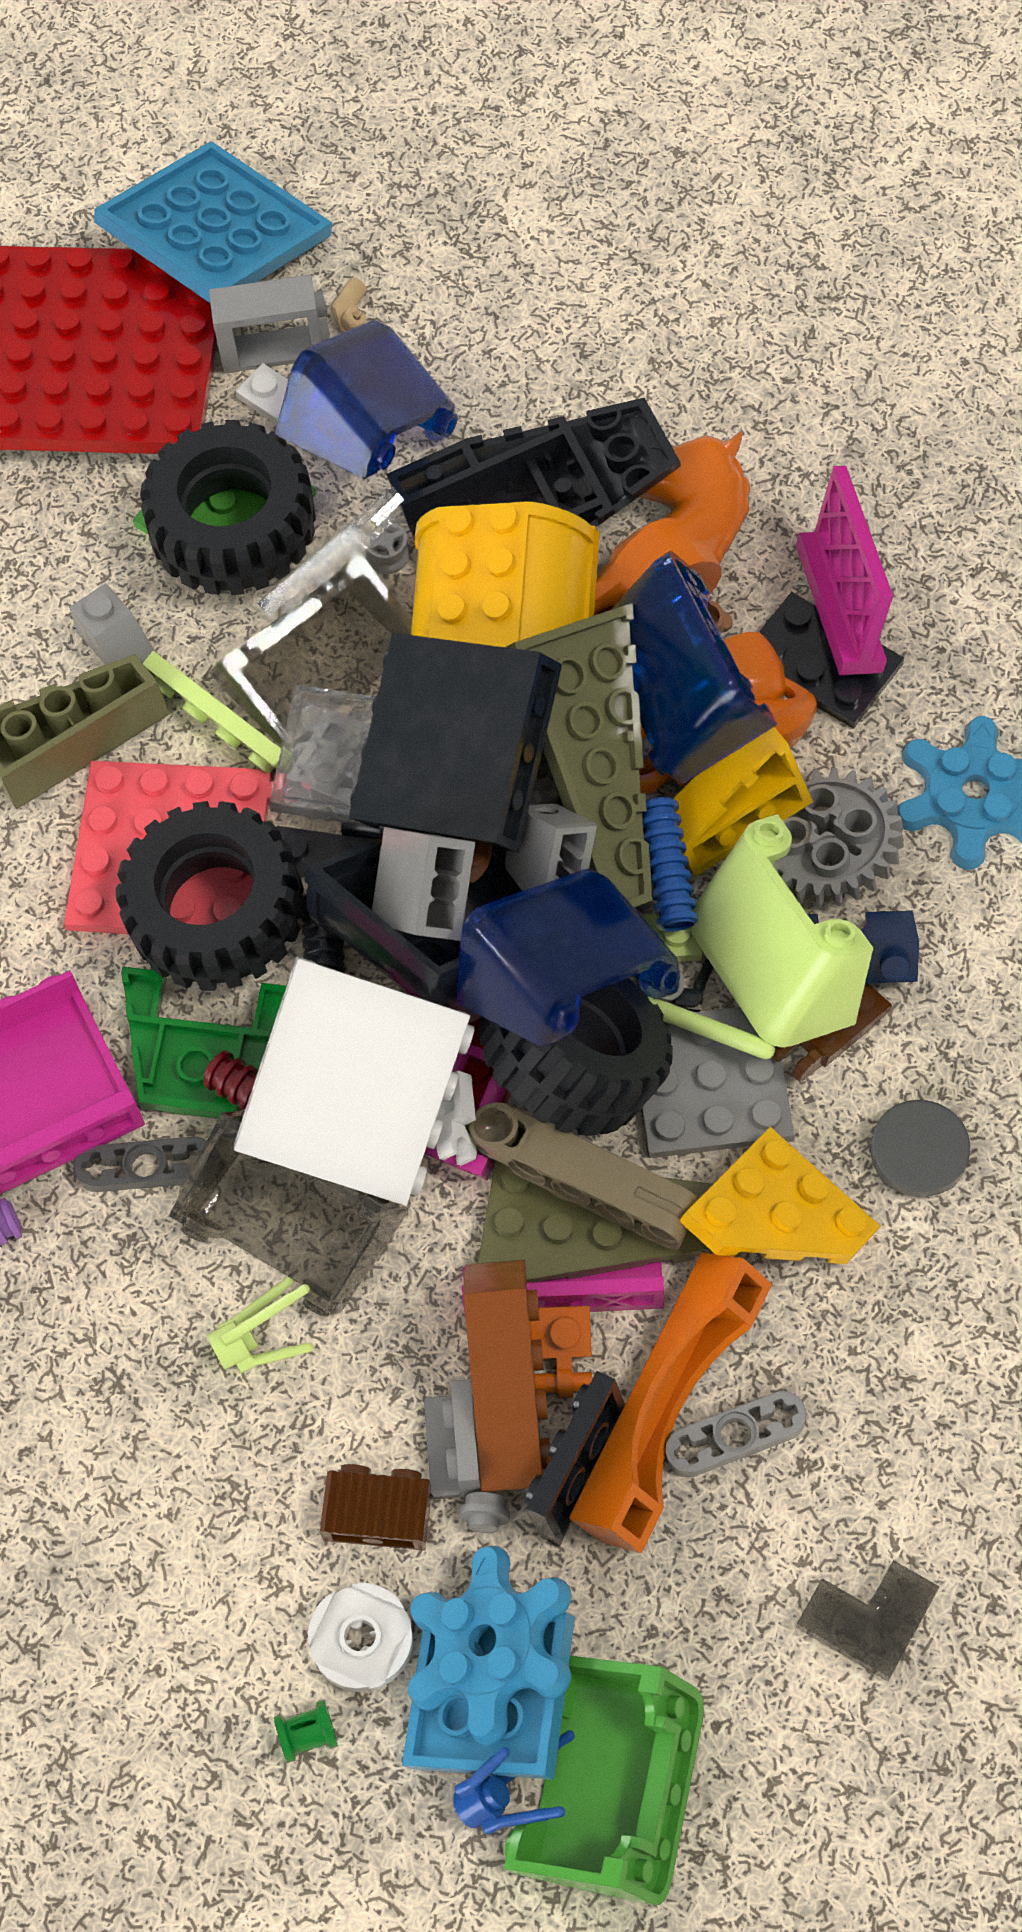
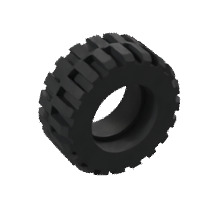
[140,420,316,595]
[116,801,305,991]
[479,946,673,1136]

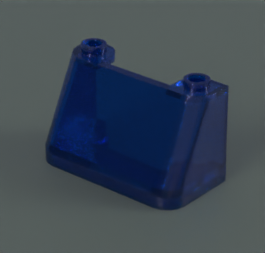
[274,320,458,479]
[611,550,777,784]
[456,869,680,1047]

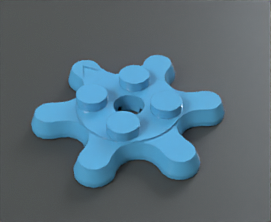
[897,716,1022,870]
[408,1545,572,1746]

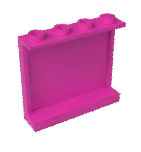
[0,970,146,1194]

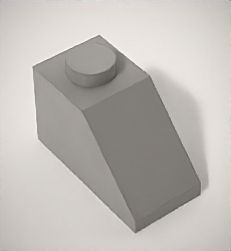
[69,583,156,676]

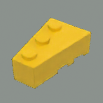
[673,711,813,877]

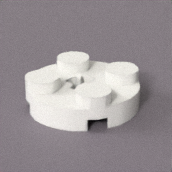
[308,1583,414,1692]

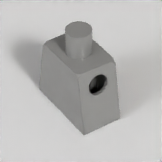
[504,803,597,912]

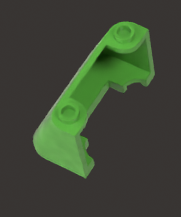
[504,1656,704,1905]

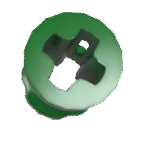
[274,1700,338,1763]

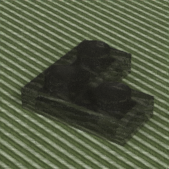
[796,1560,940,1682]

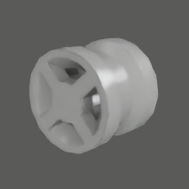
[363,520,409,574]

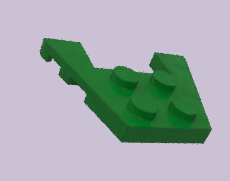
[121,966,286,1121]

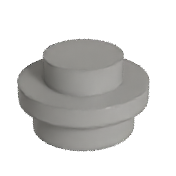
[458,1492,510,1533]

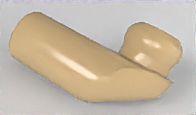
[331,278,367,335]

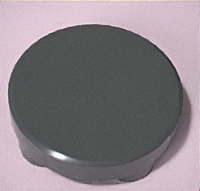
[870,1100,970,1197]

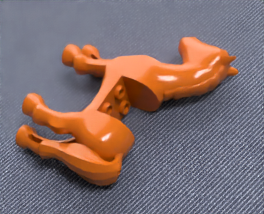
[594,431,817,795]

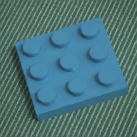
[402,1612,575,1780]

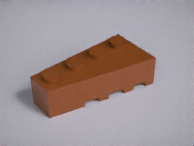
[463,1260,551,1492]

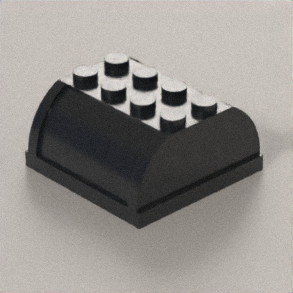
[305,829,577,1024]

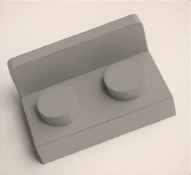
[424,1379,481,1499]

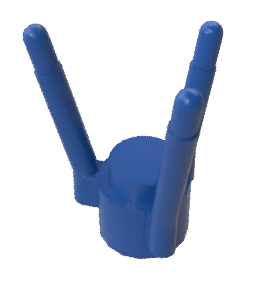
[453,1730,575,1835]

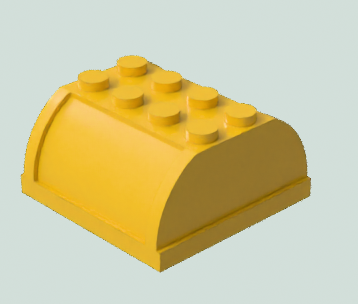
[411,502,600,647]

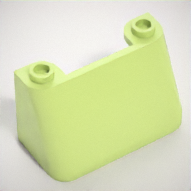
[690,814,873,1047]

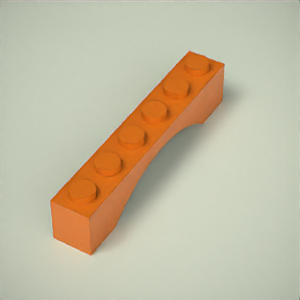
[569,1252,772,1554]

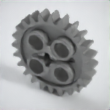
[774,768,904,907]

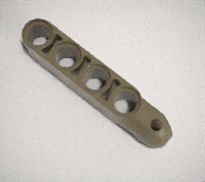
[469,1102,699,1249]

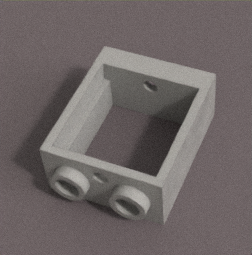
[209,274,331,374]

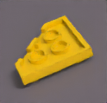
[680,1127,881,1264]

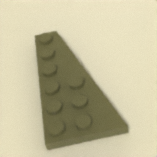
[506,603,652,918]
[478,1160,740,1283]

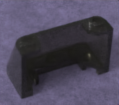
[209,553,412,753]
[169,1111,412,1317]

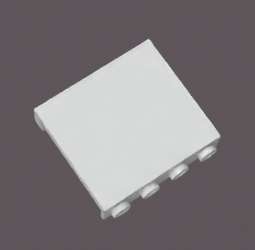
[234,957,474,1206]

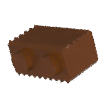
[320,1464,432,1551]

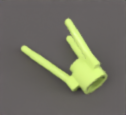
[207,1277,314,1374]

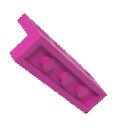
[462,1262,664,1318]

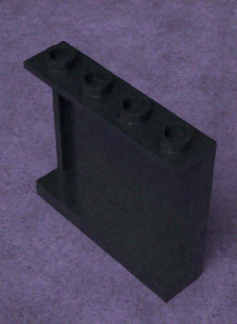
[348,633,562,853]

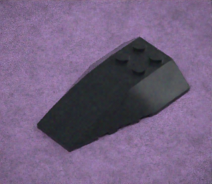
[386,397,681,541]

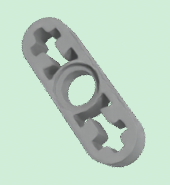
[665,1391,806,1477]

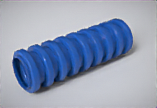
[642,797,699,932]

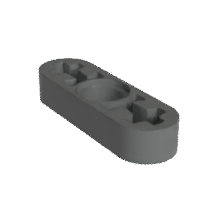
[74,1137,217,1192]

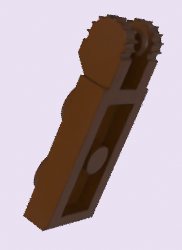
[772,983,892,1082]

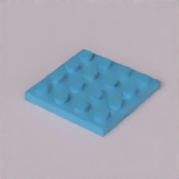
[94,141,333,303]

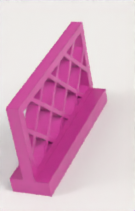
[796,466,893,675]

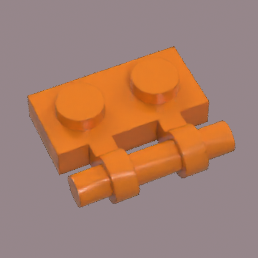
[530,1305,593,1398]

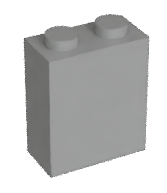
[372,827,475,941]

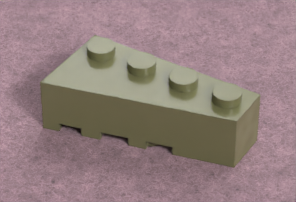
[0,654,170,809]

